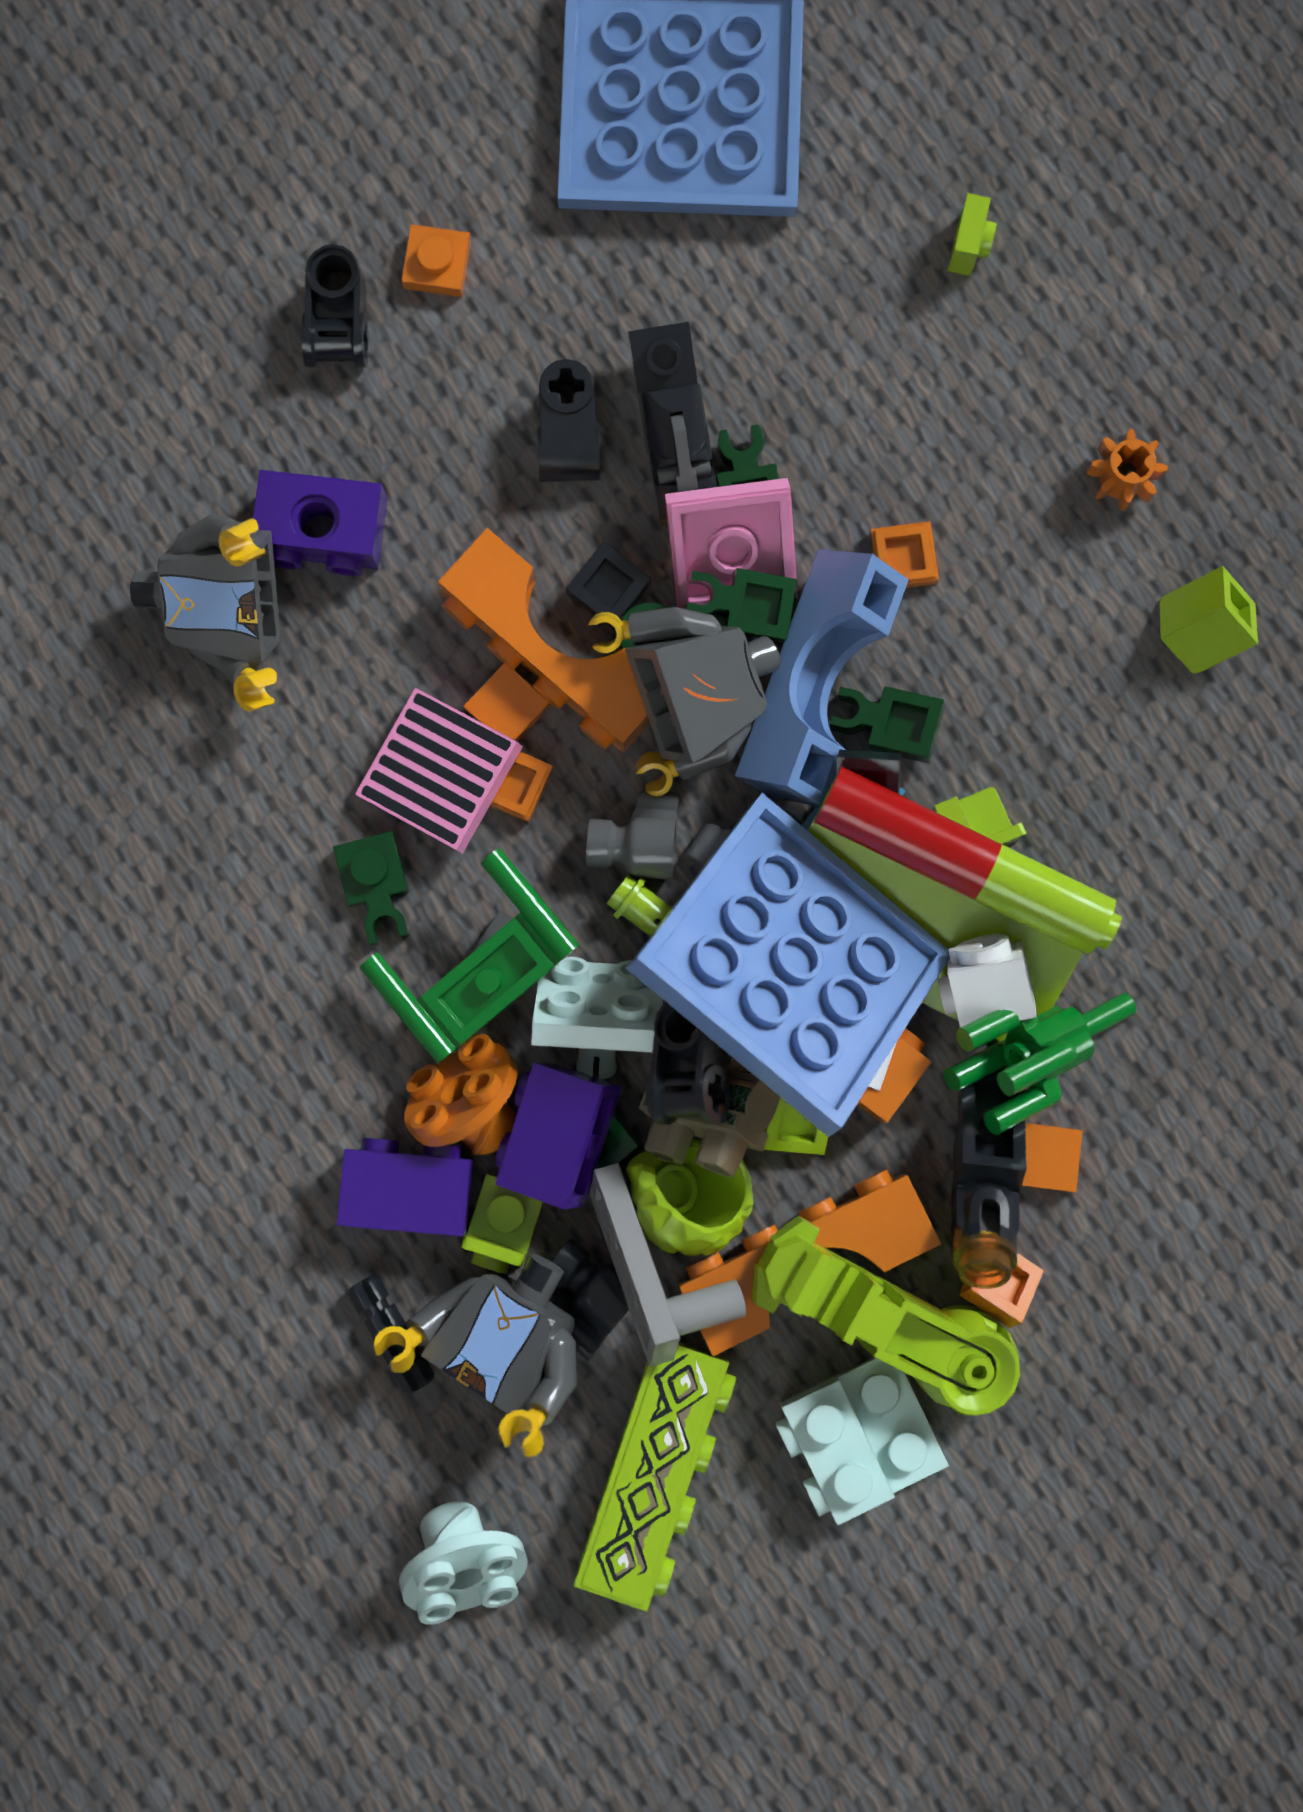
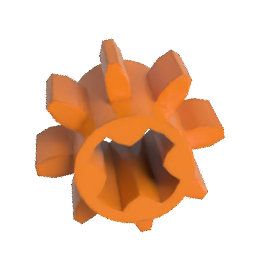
[1087,429,1168,511]

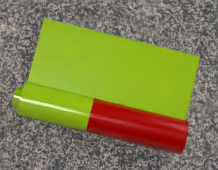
[808,766,1122,1041]

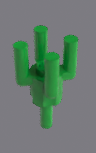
[944,993,1136,1135]

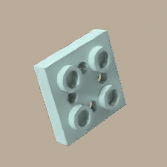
[532,957,663,1079]

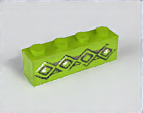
[574,1341,736,1612]

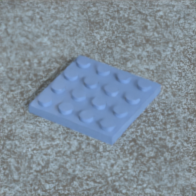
[558,0,804,217]
[626,793,950,1137]

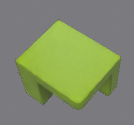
[1160,566,1258,674]
[931,787,1027,846]

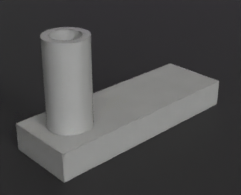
[590,1163,746,1367]

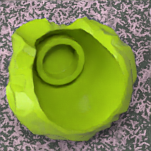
[626,1139,753,1256]

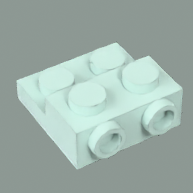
[775,1357,949,1525]

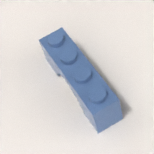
[735,549,909,807]

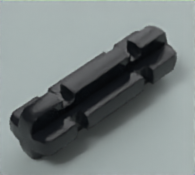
[348,1274,434,1394]

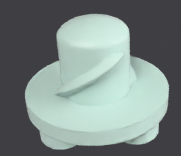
[399,1502,528,1624]

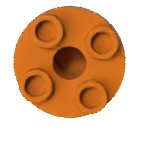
[404,1034,518,1155]

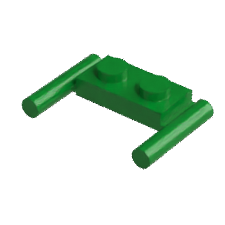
[359,848,580,1064]

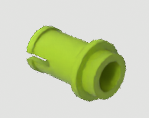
[606,874,672,936]

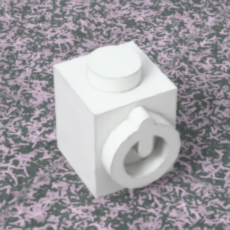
[938,934,1037,1028]

